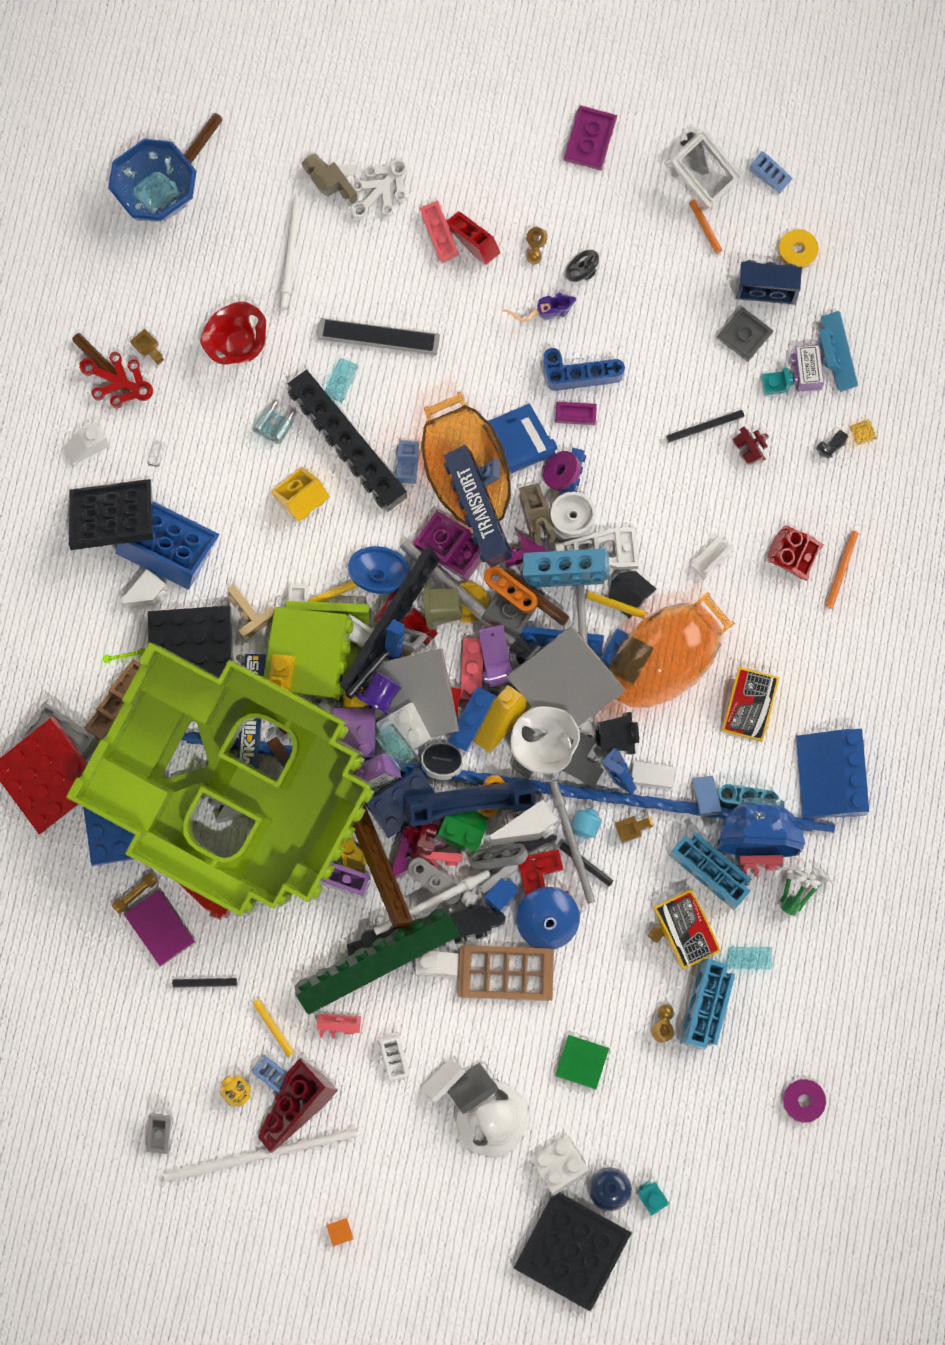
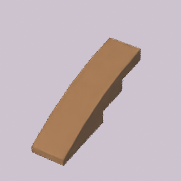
[84,658,141,741]

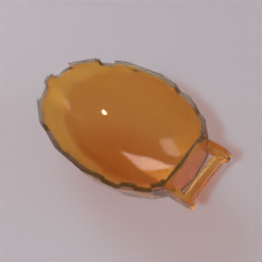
[421,391,511,528]
[610,592,735,708]

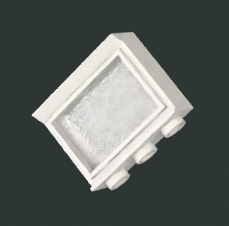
[664,131,742,211]

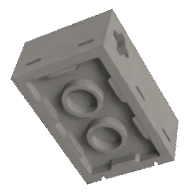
[19,701,99,760]

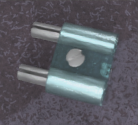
[253,400,297,444]

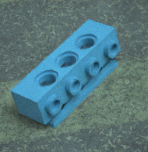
[523,548,609,588]
[669,832,752,911]
[679,959,736,1049]

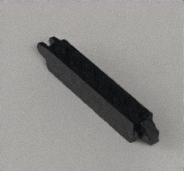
[346,906,506,956]

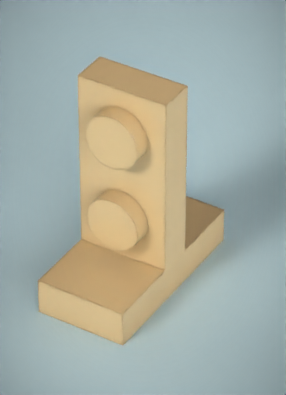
[227,584,274,641]

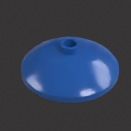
[348,546,410,594]
[516,887,580,949]

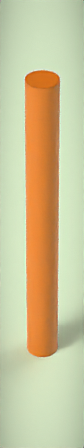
[825,531,859,609]

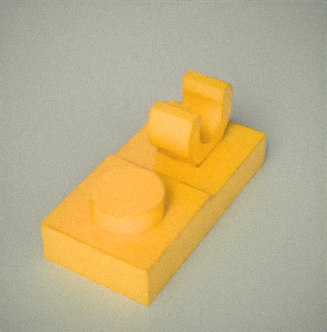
[269,654,295,691]

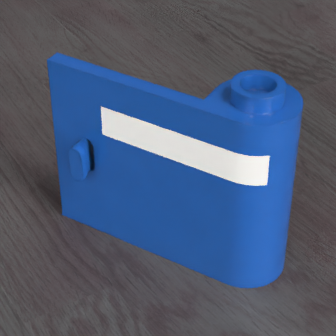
[485,403,558,474]

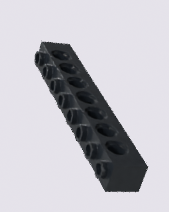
[287,369,407,512]

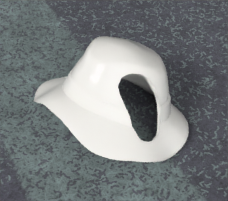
[511,706,580,774]
[456,1081,528,1157]

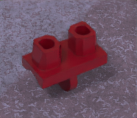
[732,426,769,465]
[402,823,438,857]

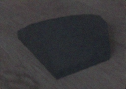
[609,571,657,619]

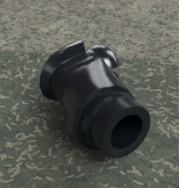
[816,430,849,458]

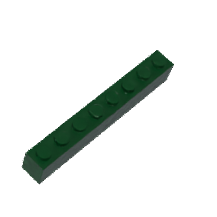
[294,906,460,1015]

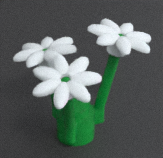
[778,866,836,916]

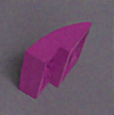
[413,511,482,582]

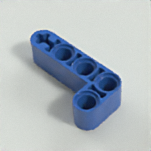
[543,348,625,391]

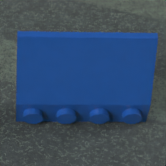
[115,501,220,590]
[796,728,869,819]

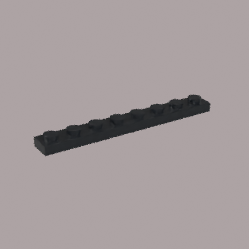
[340,547,440,697]

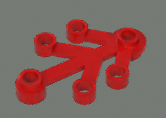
[79,351,154,409]

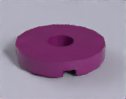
[543,451,581,491]
[783,1079,827,1123]

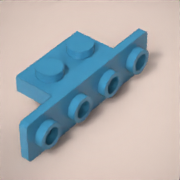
[818,311,859,392]

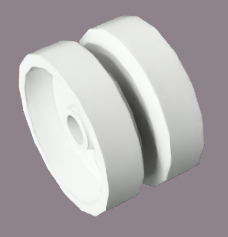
[550,492,596,542]

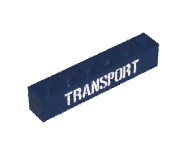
[444,445,513,568]

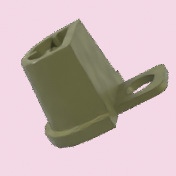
[424,581,463,630]

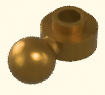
[526,227,548,264]
[651,1004,674,1043]

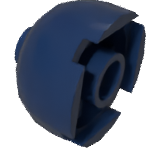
[588,1167,632,1212]

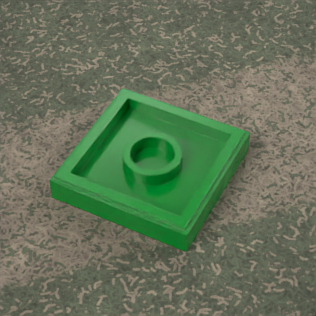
[555,1034,609,1090]

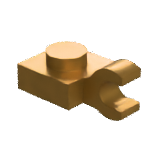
[130,328,164,365]
[615,816,654,843]

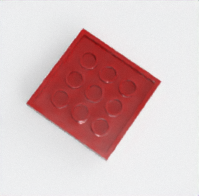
[0,717,88,835]

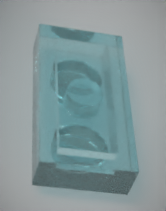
[325,358,359,403]
[375,724,418,770]
[728,947,772,970]

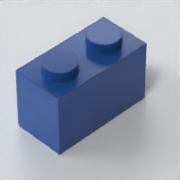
[484,878,518,914]

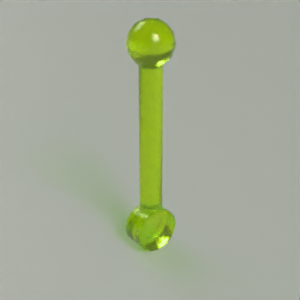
[103,648,145,663]

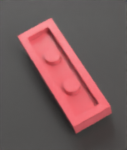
[419,200,460,263]
[460,638,483,701]

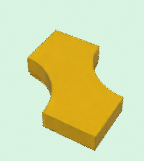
[342,835,367,873]

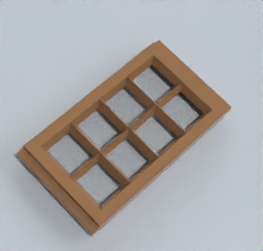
[458,945,554,1001]

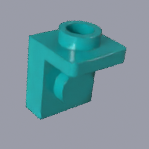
[761,367,793,396]
[637,1180,670,1216]

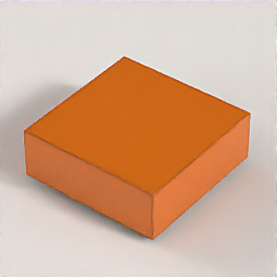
[326,1218,354,1246]

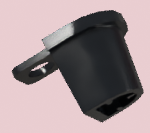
[595,712,640,755]

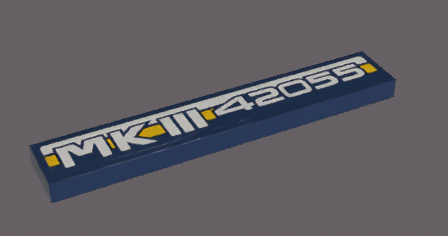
[237,654,267,769]

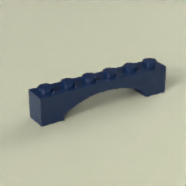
[404,779,536,827]

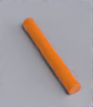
[689,199,723,254]

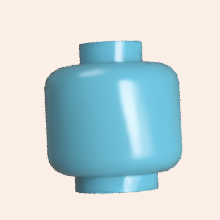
[571,807,602,840]

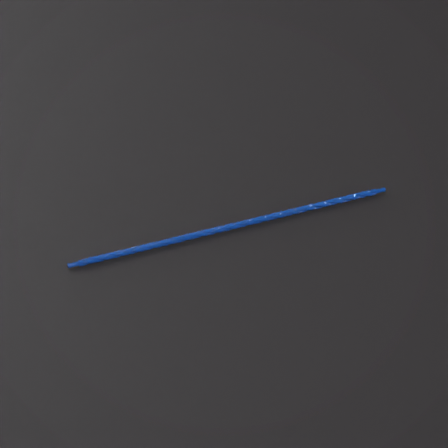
[182,732,835,833]

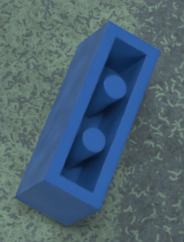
[448,686,497,753]

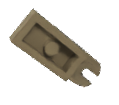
[301,153,358,204]
[519,483,555,546]

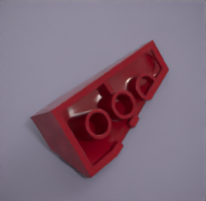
[257,1058,338,1153]

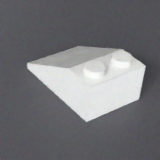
[489,800,558,846]

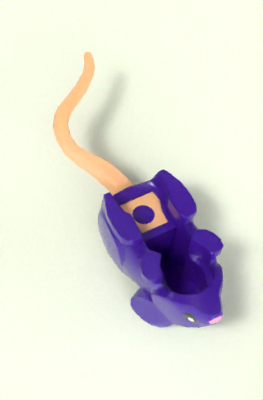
[501,292,577,322]

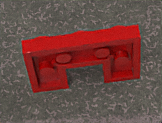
[519,849,569,896]

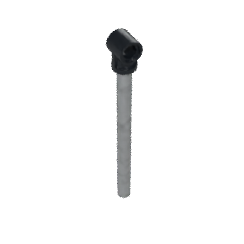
[400,539,541,665]

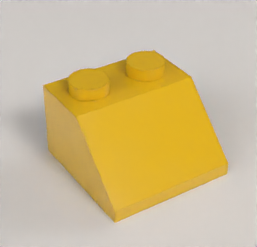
[270,466,330,522]

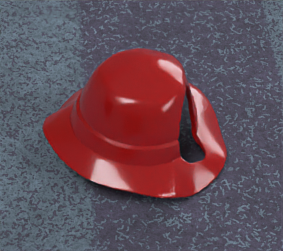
[200,301,267,365]

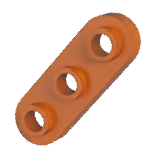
[484,566,538,613]

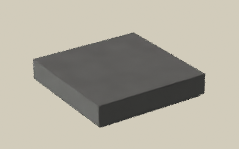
[717,307,774,362]
[447,1062,499,1114]

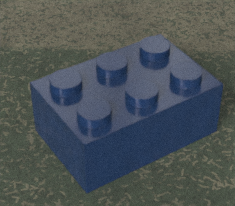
[735,260,802,305]
[364,766,435,839]

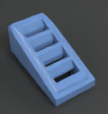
[749,151,793,193]
[251,1054,287,1093]

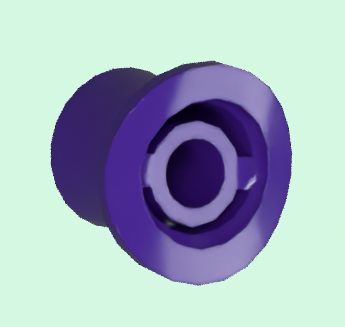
[356,671,402,715]

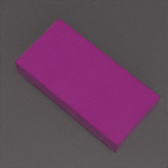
[555,401,597,425]

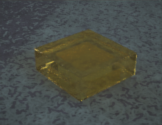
[849,419,877,446]

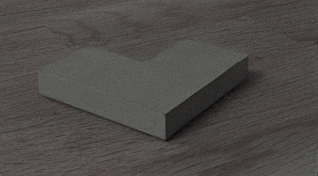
[561,732,604,788]

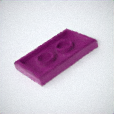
[563,105,618,171]
[124,890,196,967]

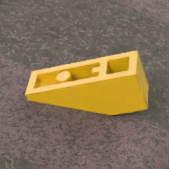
[474,685,530,754]

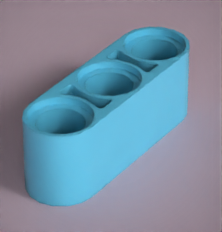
[718,784,779,808]

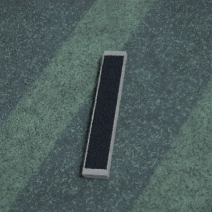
[317,318,440,355]

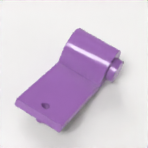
[478,625,512,687]

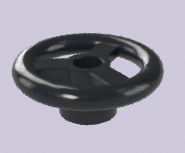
[565,249,599,282]

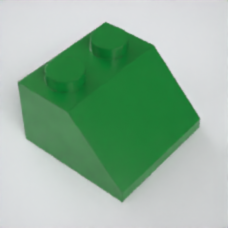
[434,810,489,855]

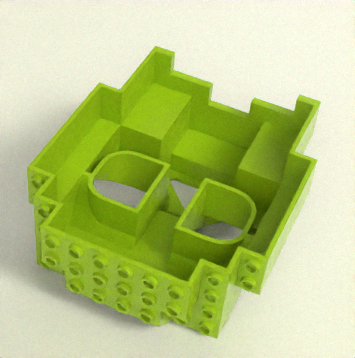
[67,642,374,916]

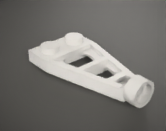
[553,527,639,570]

